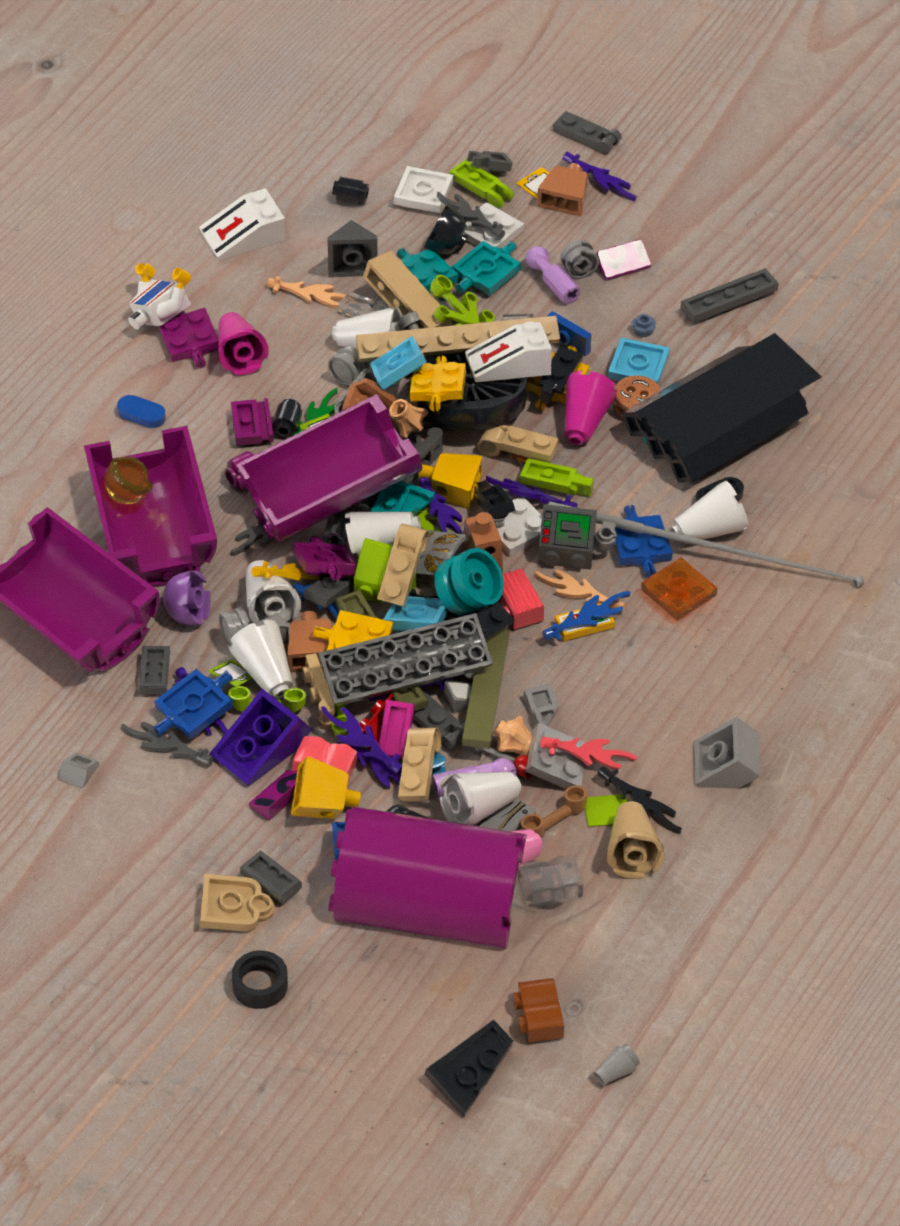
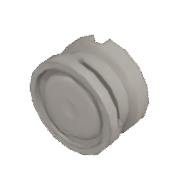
[560,240,599,279]
[328,346,368,386]
[219,607,250,646]

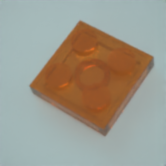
[641,557,718,621]

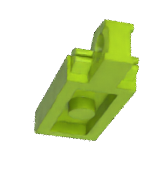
[519,458,594,496]

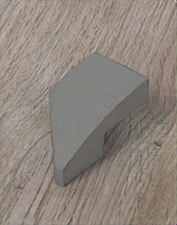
[524,684,559,726]

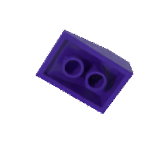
[209,689,313,786]

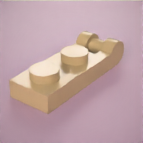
[302,653,335,730]

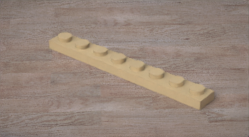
[355,316,560,362]

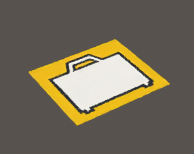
[516,167,549,199]

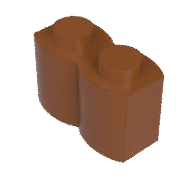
[513,978,564,1043]

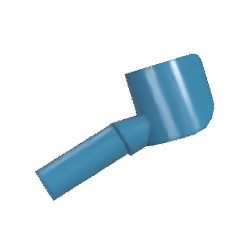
[432,751,446,775]

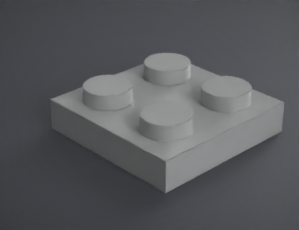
[526,723,585,789]

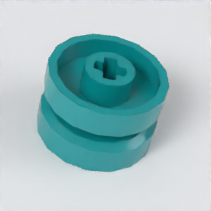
[434,548,504,616]

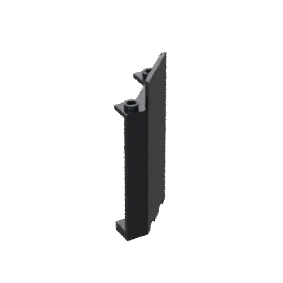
[621,333,822,482]

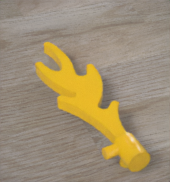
[251,561,323,581]

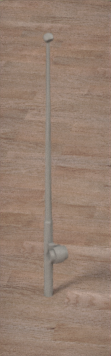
[548,501,865,587]

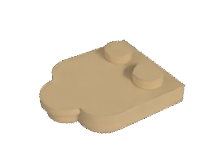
[200,873,274,932]

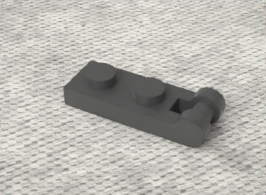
[553,111,622,154]
[403,427,443,484]
[413,688,465,751]

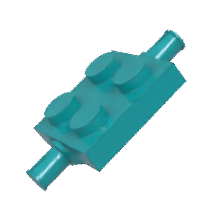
[452,241,521,296]
[397,248,459,300]

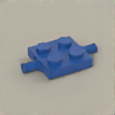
[614,505,673,578]
[153,668,233,739]

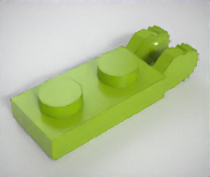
[449,159,514,208]

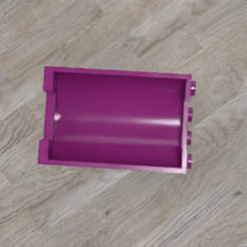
[236,394,422,543]
[84,426,217,587]
[0,507,159,672]
[328,807,527,949]

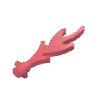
[540,737,637,770]

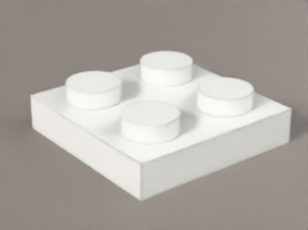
[394,166,453,213]
[464,202,524,248]
[493,497,542,557]

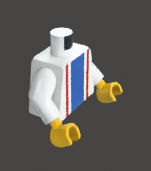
[128,262,191,330]

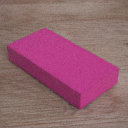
[379,700,415,760]

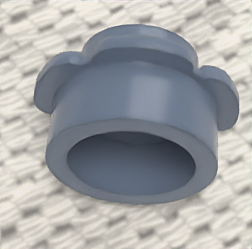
[631,314,656,337]

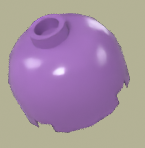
[161,571,211,626]

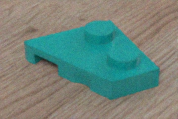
[371,481,435,516]

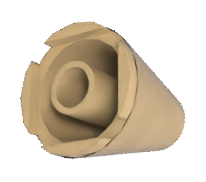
[606,801,664,879]

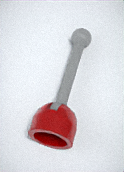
[474,747,532,779]

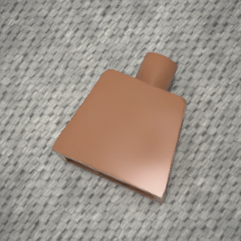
[537,163,588,216]
[463,512,503,573]
[288,611,332,673]

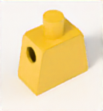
[418,453,482,509]
[291,756,361,819]

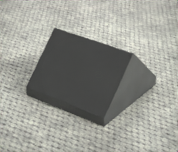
[327,220,378,277]

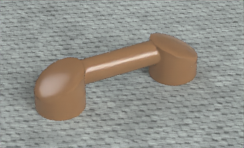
[521,785,587,837]

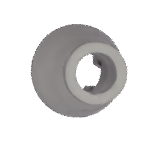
[594,1044,640,1086]

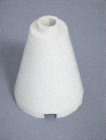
[332,307,402,349]
[672,481,749,544]
[345,512,421,564]
[245,560,301,623]
[228,620,293,699]
[439,772,521,825]

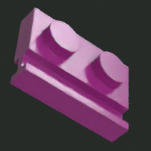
[231,398,274,446]

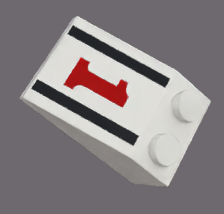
[199,188,286,261]
[465,322,552,382]

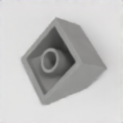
[694,717,760,788]

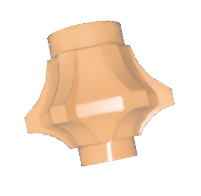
[389,399,428,438]
[493,715,532,755]

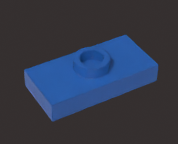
[547,311,592,356]

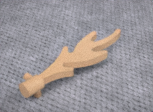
[267,276,357,309]
[535,569,626,613]

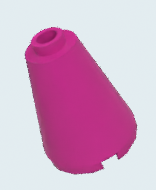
[218,312,269,375]
[564,370,617,445]

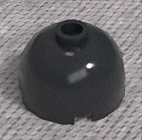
[423,205,468,256]

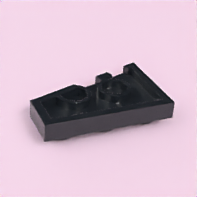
[425,1019,513,1118]

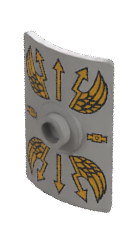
[416,530,466,576]

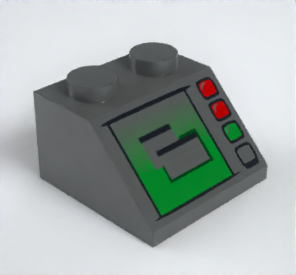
[538,504,597,570]

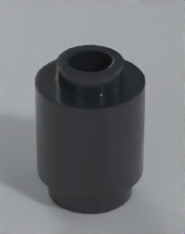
[332,177,369,204]
[272,399,302,437]

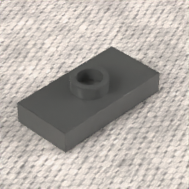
[303,574,354,608]
[139,646,170,694]
[240,850,302,905]

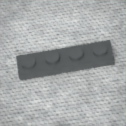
[680,268,779,323]

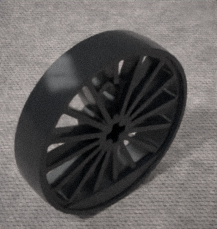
[411,352,528,430]

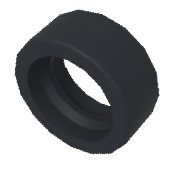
[232,950,288,1009]

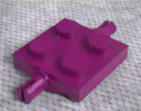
[158,308,218,368]
[293,535,358,580]

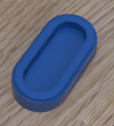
[117,395,166,428]

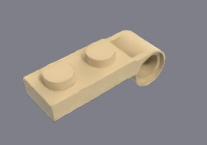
[477,425,559,463]
[377,523,429,607]
[398,727,441,802]

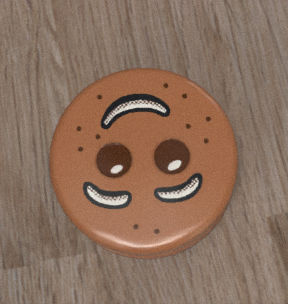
[613,375,661,420]

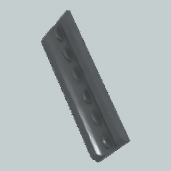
[318,613,493,706]

